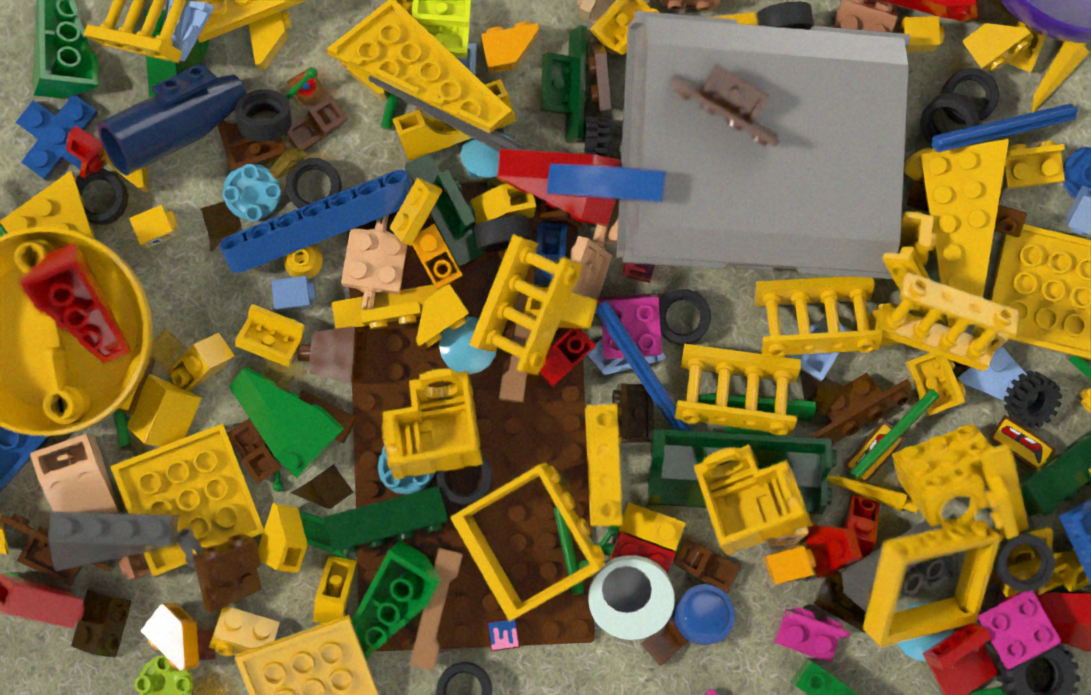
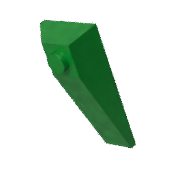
[229,366,344,478]
[352,540,442,659]

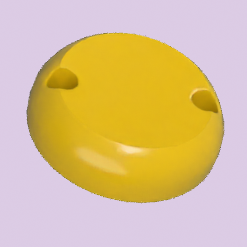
[0,227,153,436]

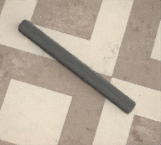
[369,75,526,152]

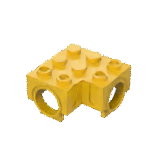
[382,369,483,480]
[892,424,993,528]
[694,445,812,556]

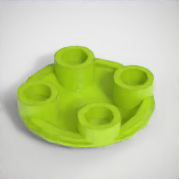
[134,655,193,695]

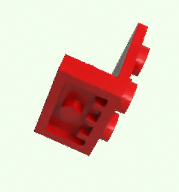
[922,623,997,695]

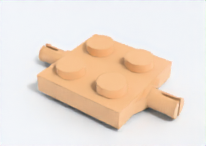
[341,215,408,310]
[570,225,612,306]

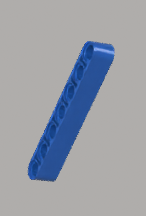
[219,170,413,273]

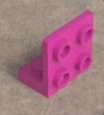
[598,293,662,359]
[977,591,1061,669]
[774,606,850,663]

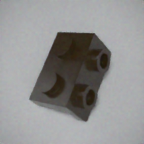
[612,383,654,443]
[813,568,867,633]
[71,589,132,657]

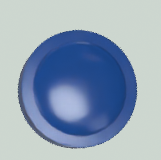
[674,584,735,645]

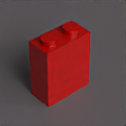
[0,573,84,629]

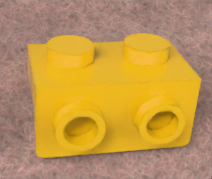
[589,0,660,55]
[389,177,442,246]
[899,211,936,265]
[235,304,305,367]
[905,353,966,417]
[209,606,280,656]

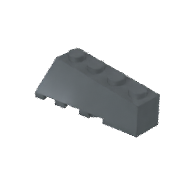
[49,511,179,571]
[842,520,958,612]

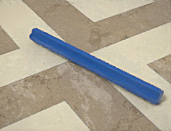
[931,103,1078,153]
[595,301,692,431]

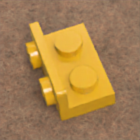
[1003,141,1065,189]

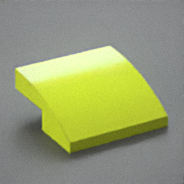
[411,0,471,59]

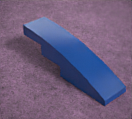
[547,164,666,203]

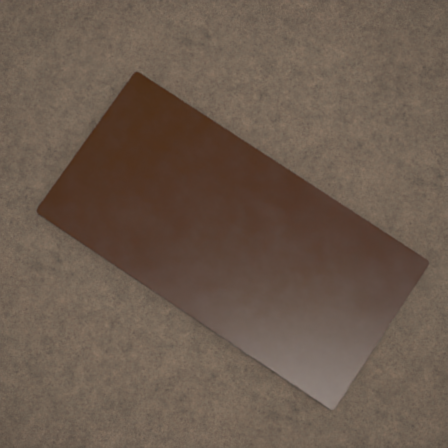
[347,182,595,652]

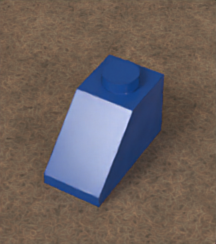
[534,222,567,287]

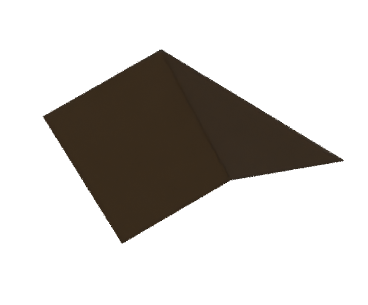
[201,201,242,252]
[800,369,842,416]
[291,464,354,509]

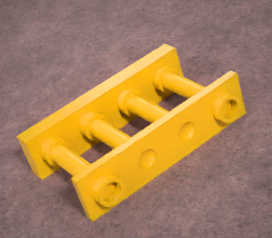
[83,0,203,63]
[469,235,583,375]
[875,272,1019,371]
[754,276,883,358]
[675,344,801,436]
[585,404,622,526]

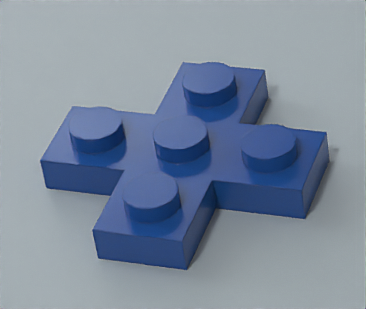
[15,95,99,181]

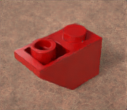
[539,328,596,388]
[841,494,880,563]

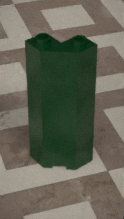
[647,429,837,515]

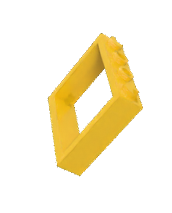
[450,462,606,621]
[863,520,1001,647]

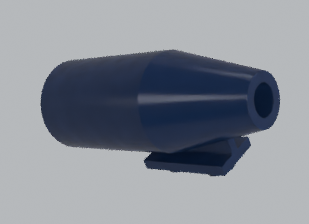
[97,63,247,176]

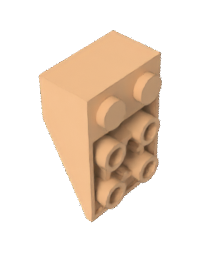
[30,434,121,514]

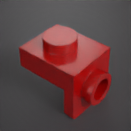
[66,126,105,179]

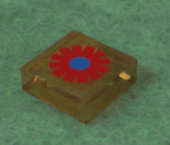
[286,67,327,108]

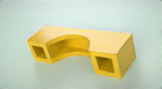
[392,79,516,161]

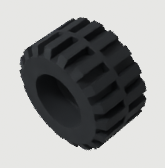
[996,643,1080,695]

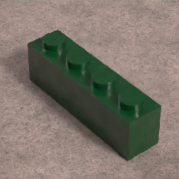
[1018,430,1091,517]
[324,486,449,555]

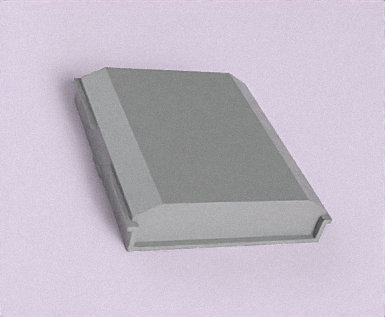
[616,11,910,279]

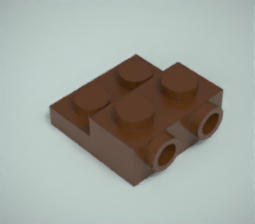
[193,534,262,613]

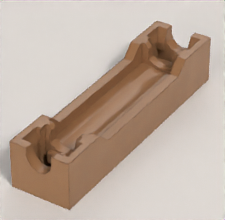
[499,284,539,403]
[410,548,463,671]

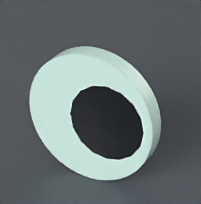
[589,555,674,640]

